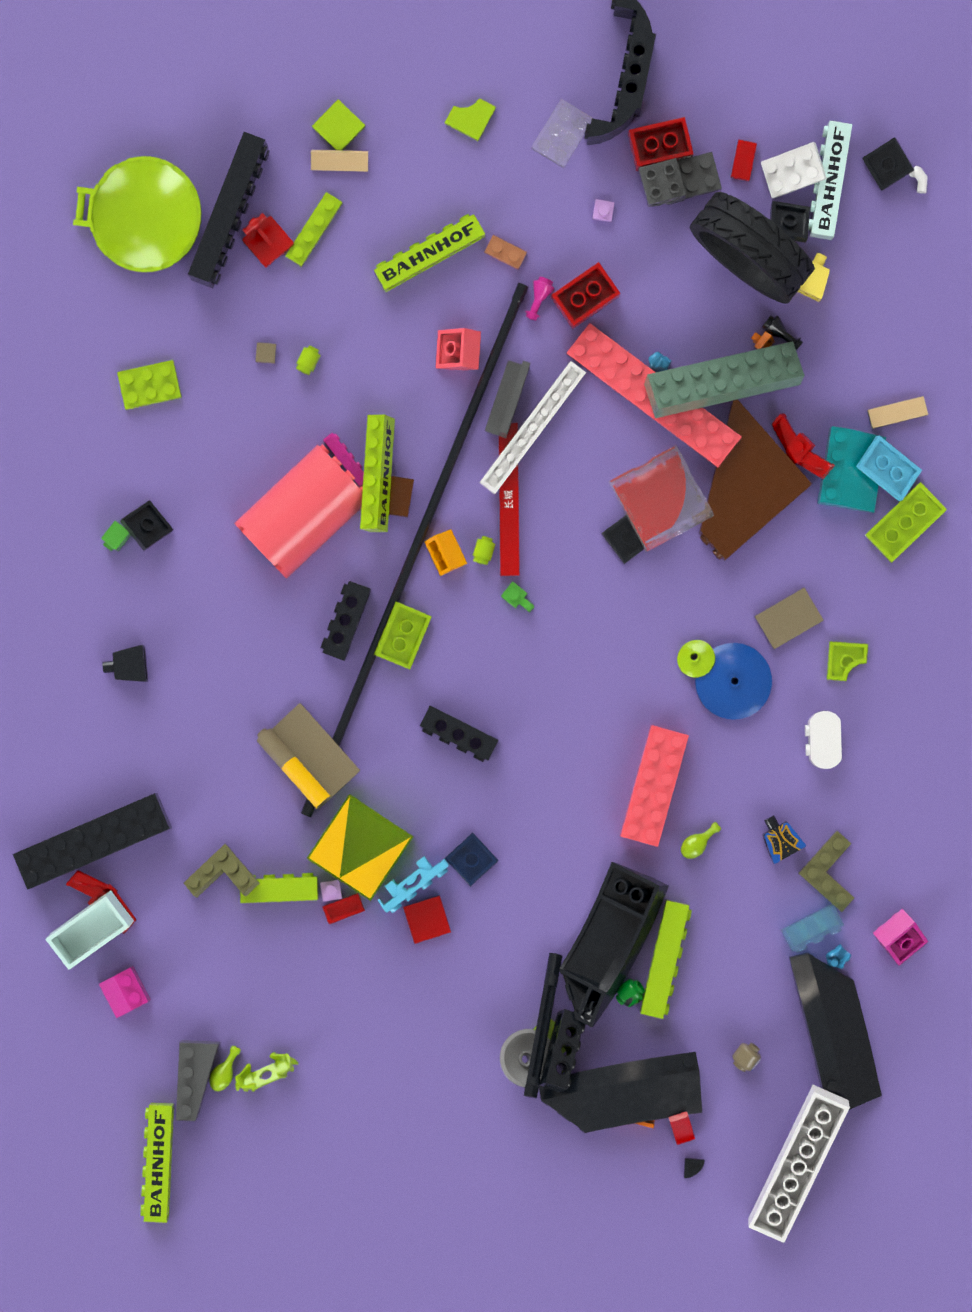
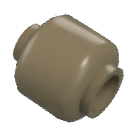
[732,1043,761,1072]

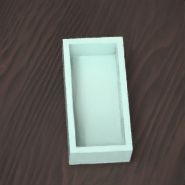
[45,890,134,970]

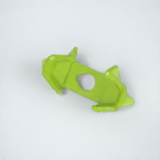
[235,1052,299,1092]

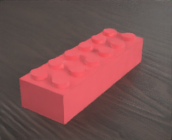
[620,725,689,847]

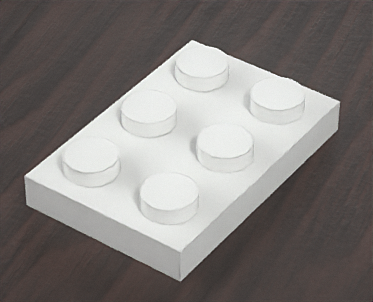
[761,142,827,199]

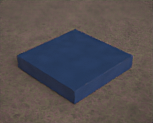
[445,832,499,887]

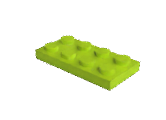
[865,482,947,563]

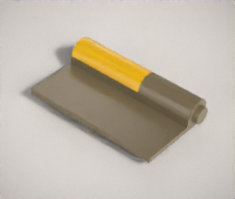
[256,703,361,809]

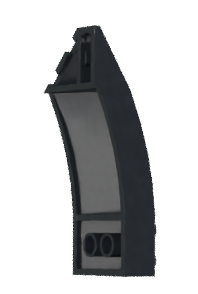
[789,952,882,1110]

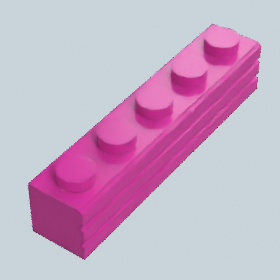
[323,433,364,487]

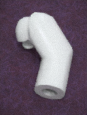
[909,166,928,193]

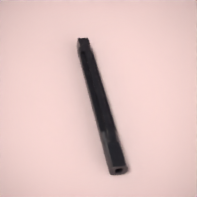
[524,953,562,1098]

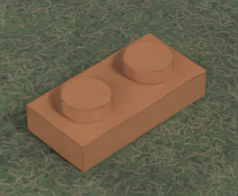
[484,235,527,270]

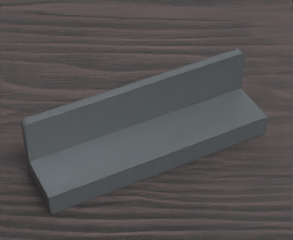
[485,361,530,438]

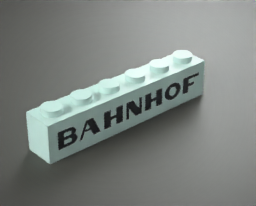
[808,121,852,240]

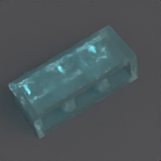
[781,904,844,953]

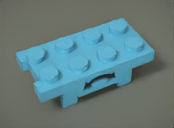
[378,856,449,913]

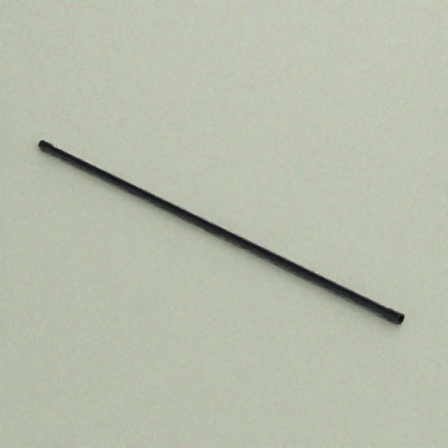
[301,283,529,817]

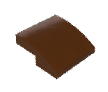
[389,476,414,518]

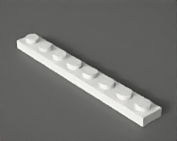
[479,361,586,494]

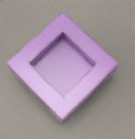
[593,199,614,222]
[320,879,342,902]

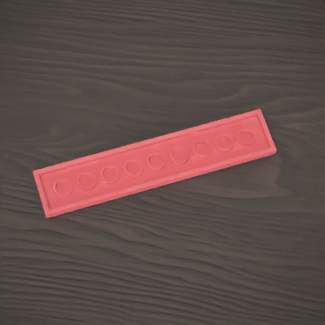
[566,323,742,468]

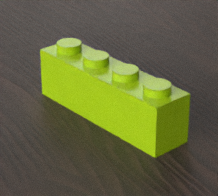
[240,873,319,903]

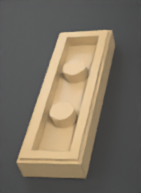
[311,150,368,172]
[867,396,928,429]

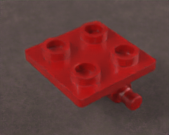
[242,213,294,268]

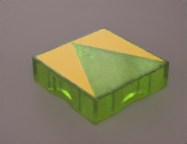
[307,794,414,901]

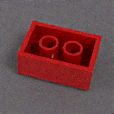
[628,117,694,171]
[551,262,621,329]

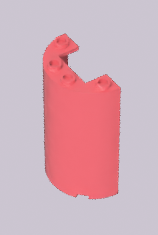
[234,444,363,579]

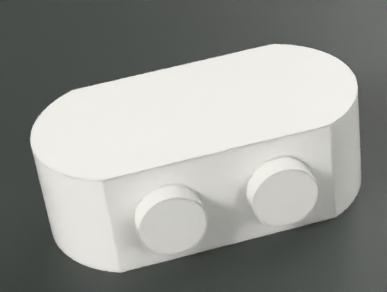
[805,711,842,769]

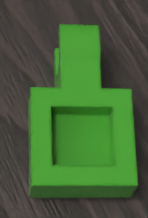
[501,581,534,612]

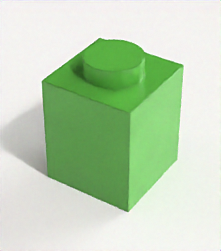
[101,521,131,551]

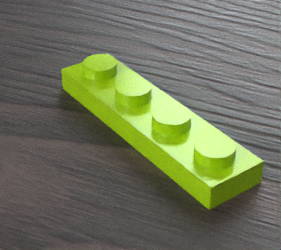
[285,192,343,267]

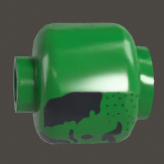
[616,979,645,1007]

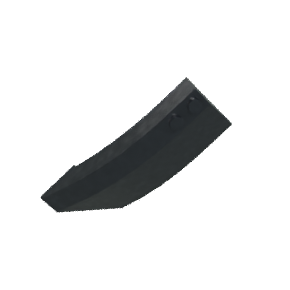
[559,862,669,1027]
[539,1052,702,1133]

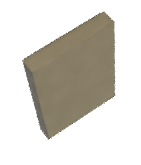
[754,587,824,649]

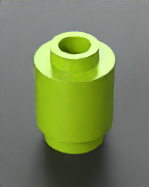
[296,345,321,375]
[472,536,496,565]

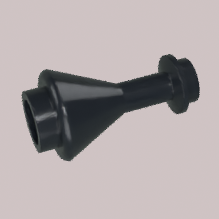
[762,315,803,351]

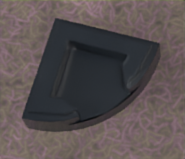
[684,1158,705,1178]

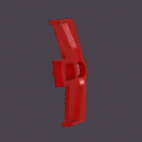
[772,413,835,479]
[66,870,137,934]

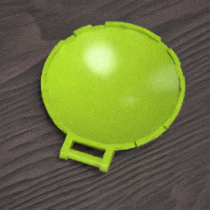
[73,156,202,272]

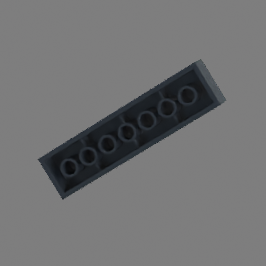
[188,132,270,289]
[13,793,172,890]

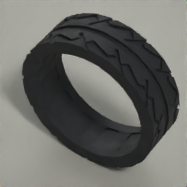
[689,192,815,304]

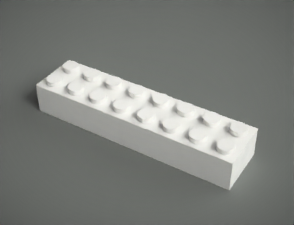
[748,1085,850,1243]

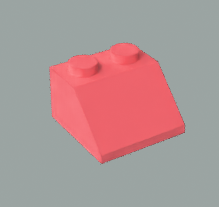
[436,328,481,370]

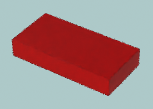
[730,139,757,181]
[322,893,365,924]
[668,1111,695,1145]

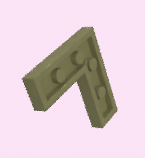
[798,830,854,912]
[183,844,260,898]

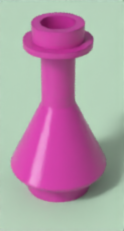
[525,277,555,321]

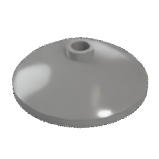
[500,1029,550,1088]

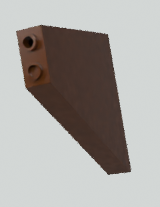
[699,399,812,561]

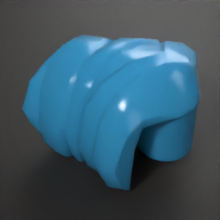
[648,352,672,372]
[826,944,851,969]

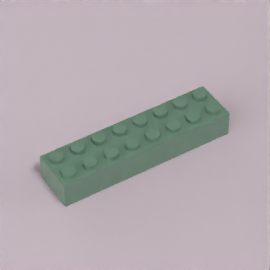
[644,341,805,418]

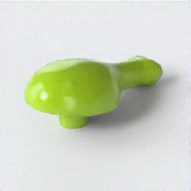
[681,822,721,859]
[209,1046,241,1091]

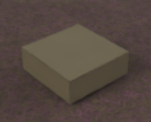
[255,343,276,364]

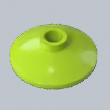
[677,640,715,678]

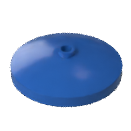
[695,643,772,720]

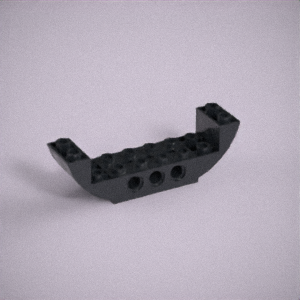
[584,0,656,145]

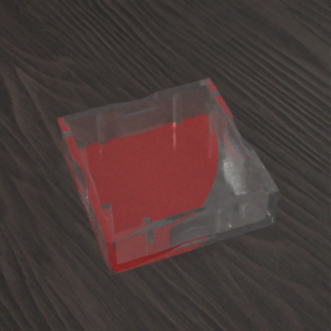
[608,445,714,552]

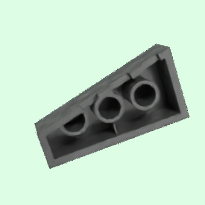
[176,1040,220,1121]

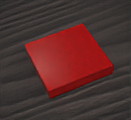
[403,895,451,944]

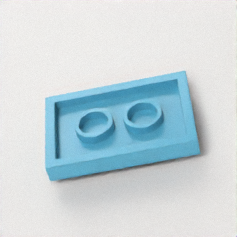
[856,435,922,501]

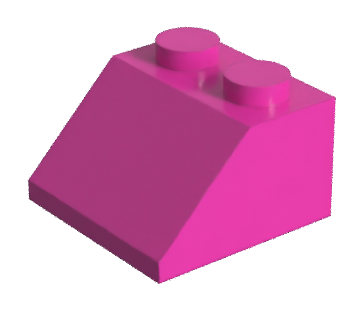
[873,909,928,966]
[99,966,151,1018]

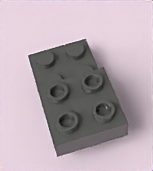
[639,152,722,207]

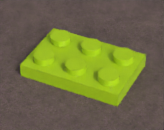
[117,360,182,410]
[374,602,432,670]

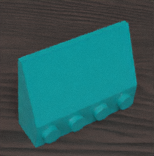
[817,426,886,513]

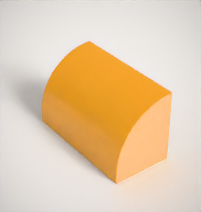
[424,529,467,576]

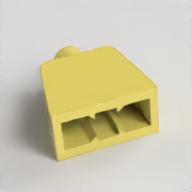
[798,253,830,302]

